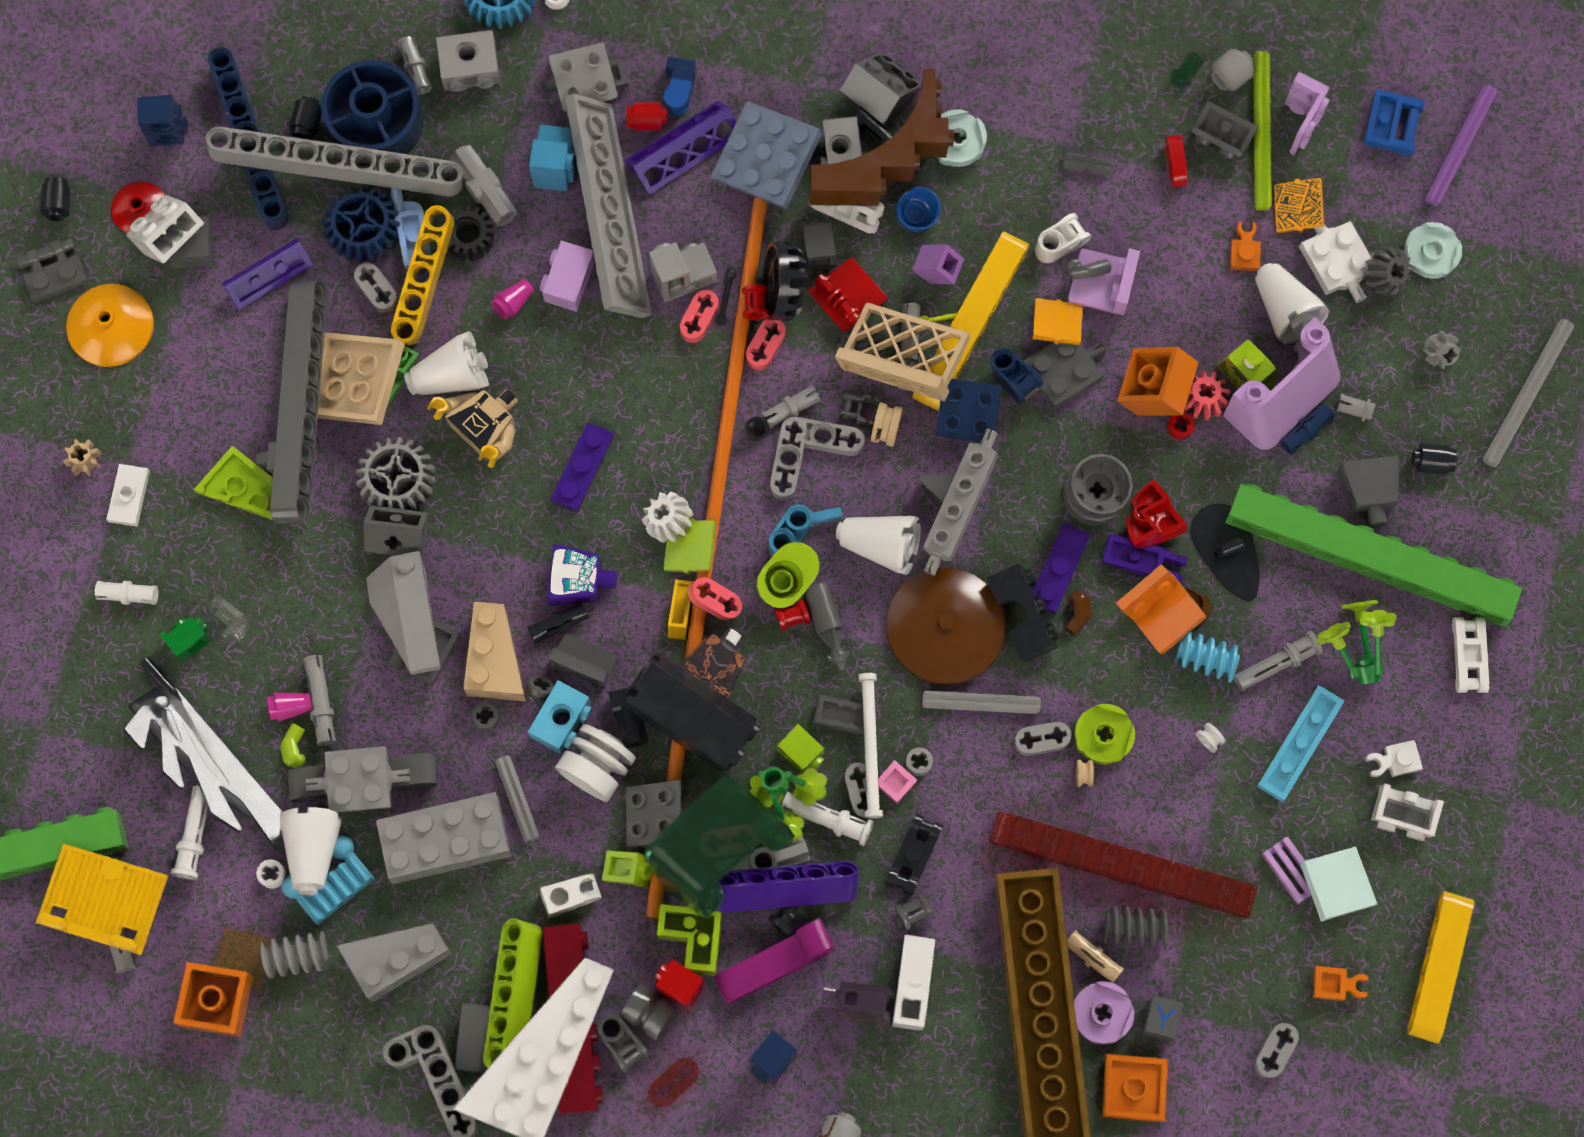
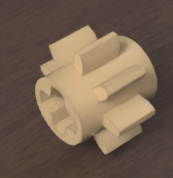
[63,439,102,476]

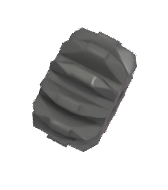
[1363,246,1413,296]

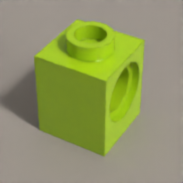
[777,724,824,774]

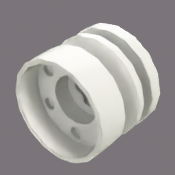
[555,724,636,802]

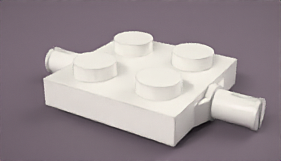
[1299,221,1371,303]

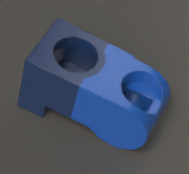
[664,57,696,116]

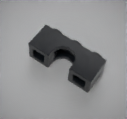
[987,563,1059,662]

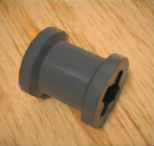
[894,892,934,930]

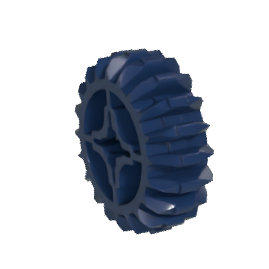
[322,186,400,263]

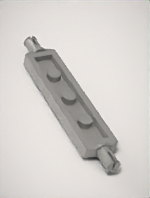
[923,429,998,576]

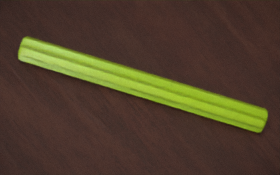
[1253,51,1272,211]

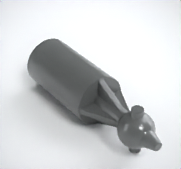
[803,583,850,671]

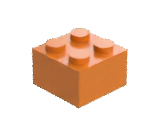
[1117,347,1199,416]
[173,962,254,1037]

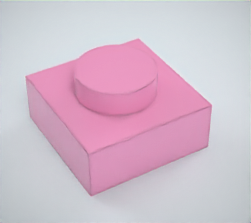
[878,760,917,804]

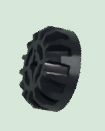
[762,241,807,321]

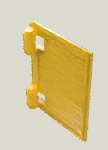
[36,843,169,955]

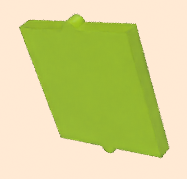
[664,518,716,575]

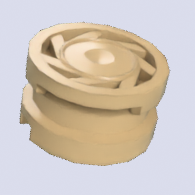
[870,402,903,447]

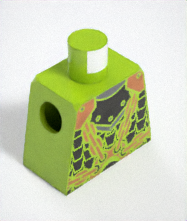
[1216,339,1277,391]

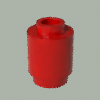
[626,102,667,131]

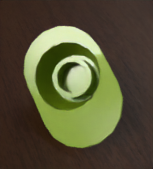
[757,542,820,608]

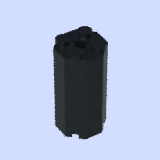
[621,651,760,772]

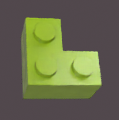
[657,904,722,976]

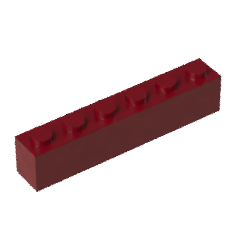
[543,923,604,1116]

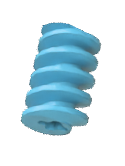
[1174,631,1240,683]

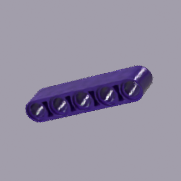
[711,861,859,912]

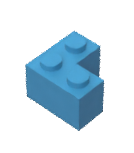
[529,125,576,192]

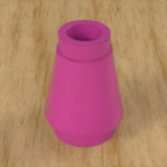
[491,279,534,320]
[266,693,312,722]

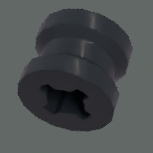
[768,907,806,938]

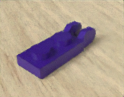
[1101,534,1188,583]

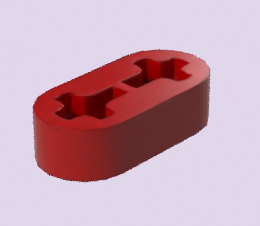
[1165,135,1188,188]

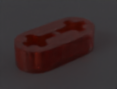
[648,1058,699,1108]

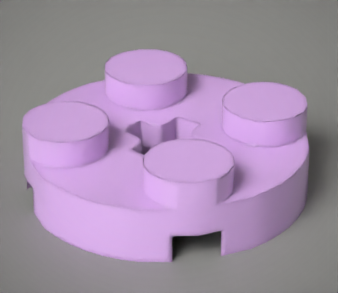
[1074,982,1134,1045]

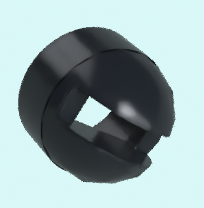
[744,416,769,440]

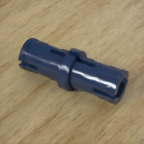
[1279,404,1334,455]

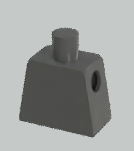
[1338,455,1399,527]

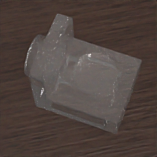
[211,594,250,644]

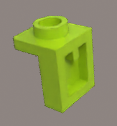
[602,851,653,888]

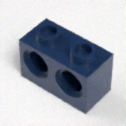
[137,94,188,147]
[749,1030,797,1084]

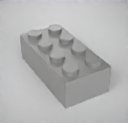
[376,792,511,884]

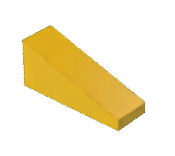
[668,579,693,640]

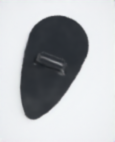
[1191,503,1260,601]

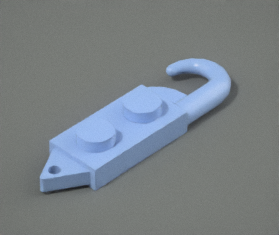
[391,188,432,283]

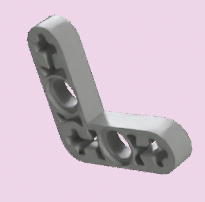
[770,417,865,500]

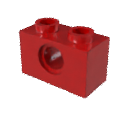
[654,959,705,1012]

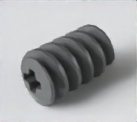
[1103,904,1169,949]

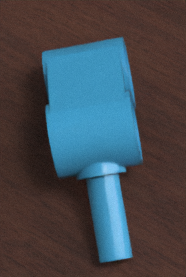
[769,505,843,556]

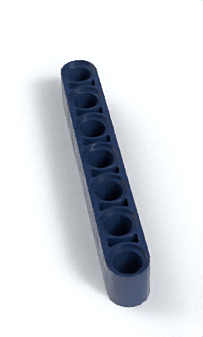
[208,47,289,230]

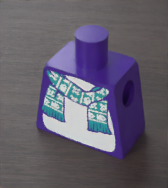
[548,544,617,606]

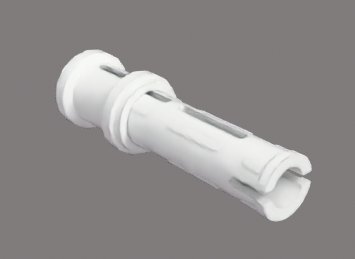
[170,786,208,880]
[782,792,874,846]

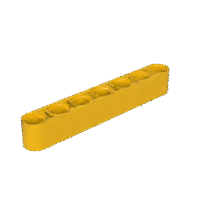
[912,231,1030,411]

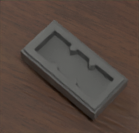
[813,694,878,736]

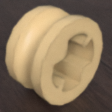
[1076,760,1094,787]

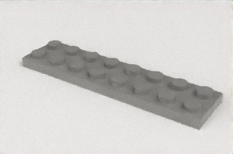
[565,93,652,318]

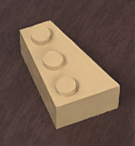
[464,602,526,702]

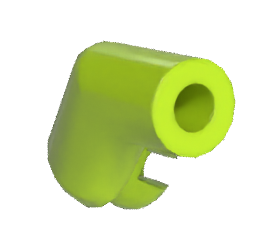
[280,723,305,769]

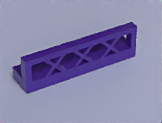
[624,100,737,195]

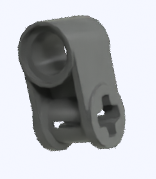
[597,1014,650,1075]

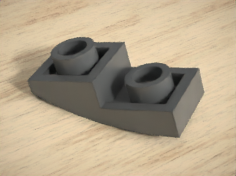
[454,1003,491,1072]

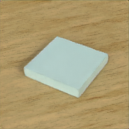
[1300,847,1377,921]

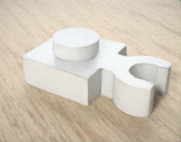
[1365,740,1423,777]

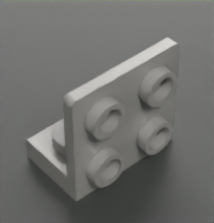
[549,42,618,111]

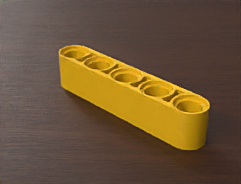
[391,205,454,346]
[1407,891,1474,1044]

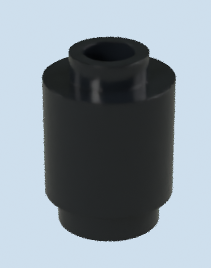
[289,96,322,140]
[40,176,71,222]
[1412,443,1457,474]

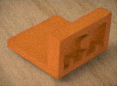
[1116,564,1206,654]

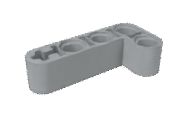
[383,1025,479,1137]

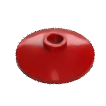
[111,181,165,233]

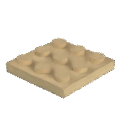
[318,332,405,425]

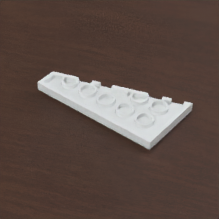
[454,958,613,1137]

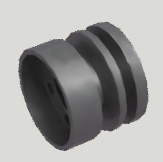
[1063,454,1133,526]

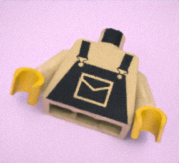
[427,389,518,468]

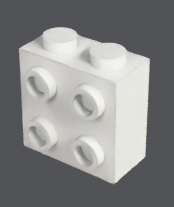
[126,195,204,264]

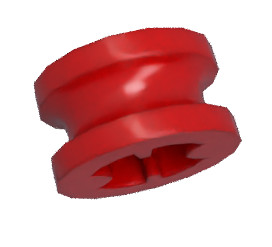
[1167,412,1195,440]

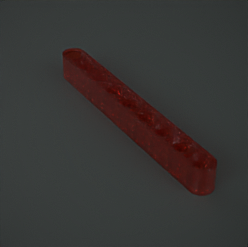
[989,812,1258,918]

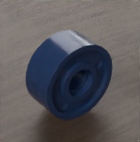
[321,60,424,166]

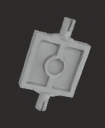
[305,746,411,813]

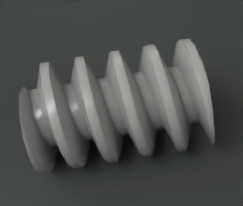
[261,931,328,979]

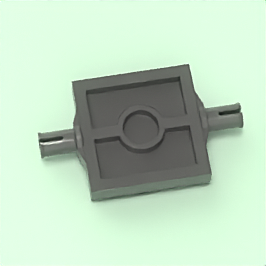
[1023,341,1106,410]

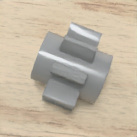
[1423,331,1461,369]

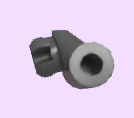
[1066,259,1111,280]

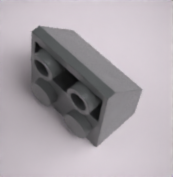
[840,52,921,124]

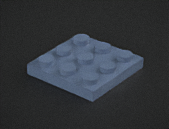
[710,101,823,209]

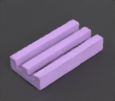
[1261,836,1311,905]

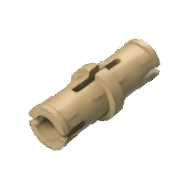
[1067,930,1124,983]

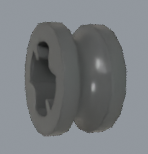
[524,675,554,704]
[471,702,500,731]

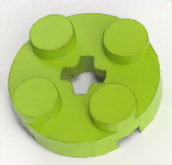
[1074,704,1135,765]

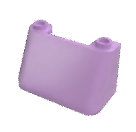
[1223,317,1341,450]

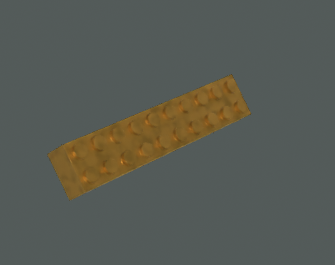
[994,868,1090,1137]

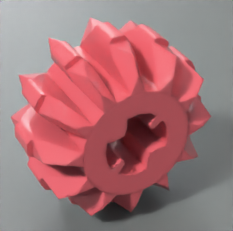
[1184,370,1230,421]

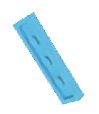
[1257,685,1344,802]

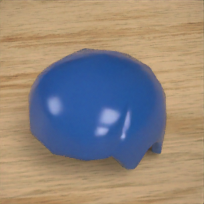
[895,187,942,232]

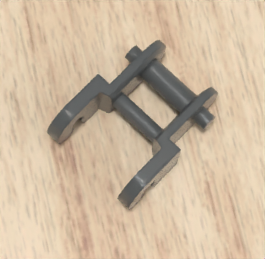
[839,393,881,427]

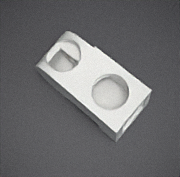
[540,874,602,919]

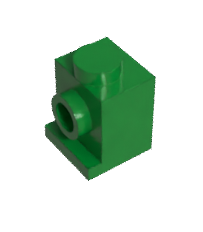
[159,616,211,663]

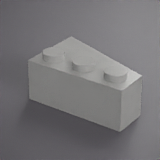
[337,923,452,1002]

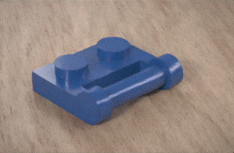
[1363,89,1425,157]

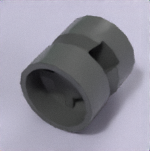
[620,984,678,1041]

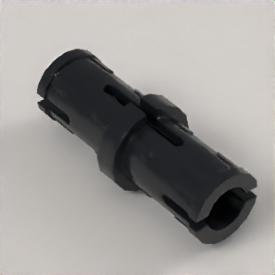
[527,602,589,644]

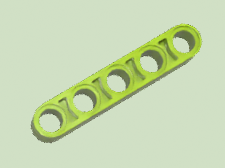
[483,918,542,1069]

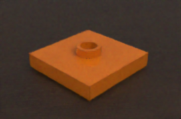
[1102,1054,1168,1122]

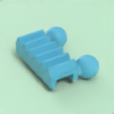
[282,835,375,925]

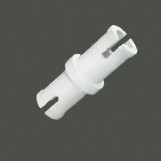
[95,581,159,605]

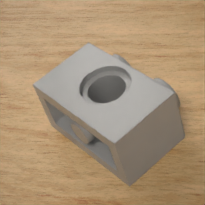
[818,117,861,164]

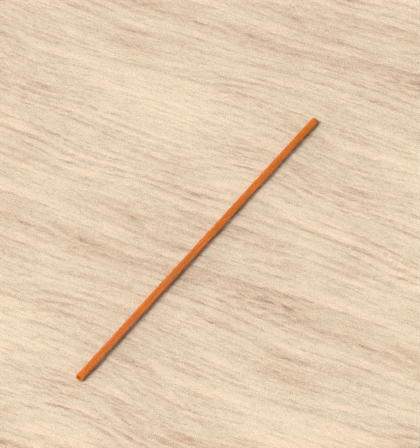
[645,197,768,919]

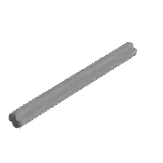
[1483,319,1574,467]

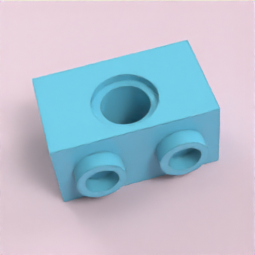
[528,680,592,754]

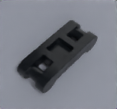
[884,813,944,896]

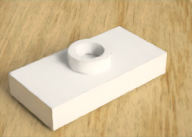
[106,464,150,527]

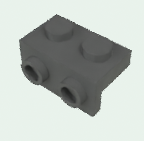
[1190,101,1258,160]

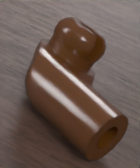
[1064,591,1091,636]

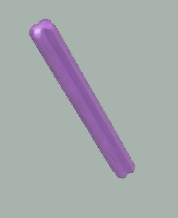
[1425,85,1497,207]

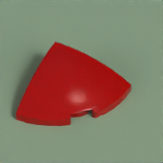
[1126,479,1188,548]

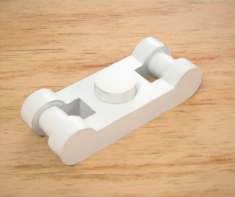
[809,202,885,233]
[1452,617,1489,693]

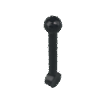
[716,268,737,326]

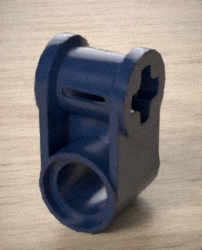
[990,348,1043,404]

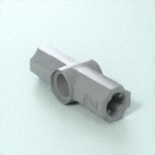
[450,145,517,227]
[716,836,811,872]

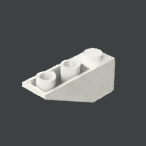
[892,935,935,1031]

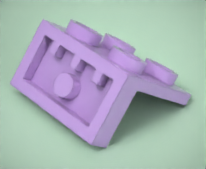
[1285,72,1330,155]
[1068,248,1140,316]

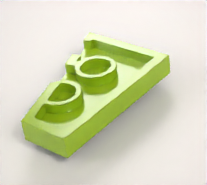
[194,446,273,520]

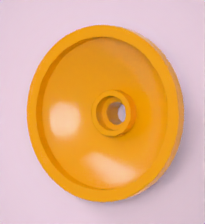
[66,284,154,367]

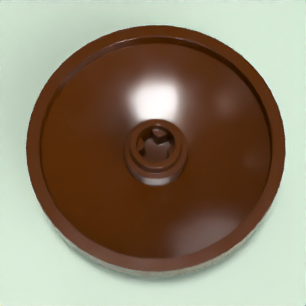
[886,568,1006,686]

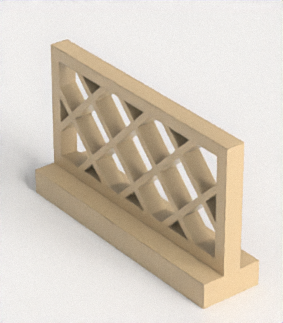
[835,302,971,402]

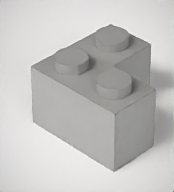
[649,242,718,303]

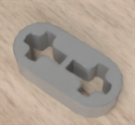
[354,263,398,313]
[1014,722,1071,756]
[845,763,869,820]
[1254,1023,1299,1079]

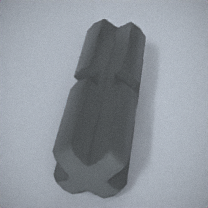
[1063,152,1112,176]

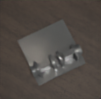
[626,780,682,849]

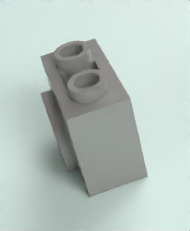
[436,30,500,92]

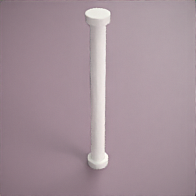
[859,673,883,819]

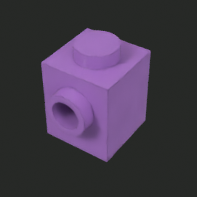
[912,244,964,284]

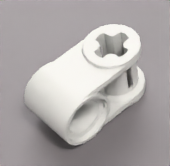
[1035,213,1092,263]

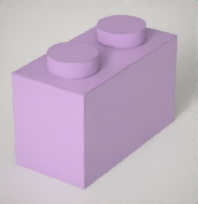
[540,241,595,312]

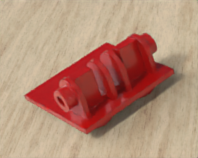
[808,257,889,334]

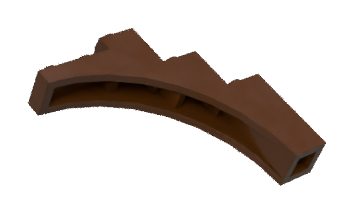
[810,68,954,206]

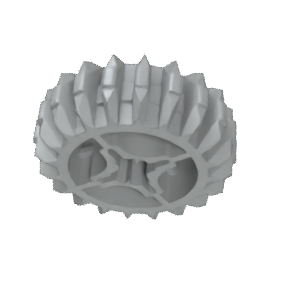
[356,437,436,511]

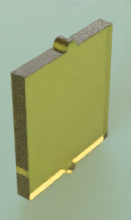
[215,928,274,991]

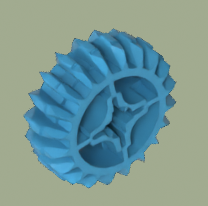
[463,0,536,30]

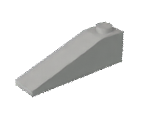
[366,551,441,675]

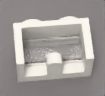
[1371,784,1444,841]

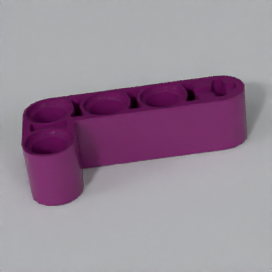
[714,919,835,1005]

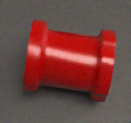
[742,284,769,320]
[774,598,810,633]

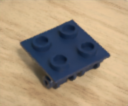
[935,379,1002,444]

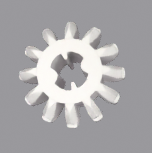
[642,492,694,543]

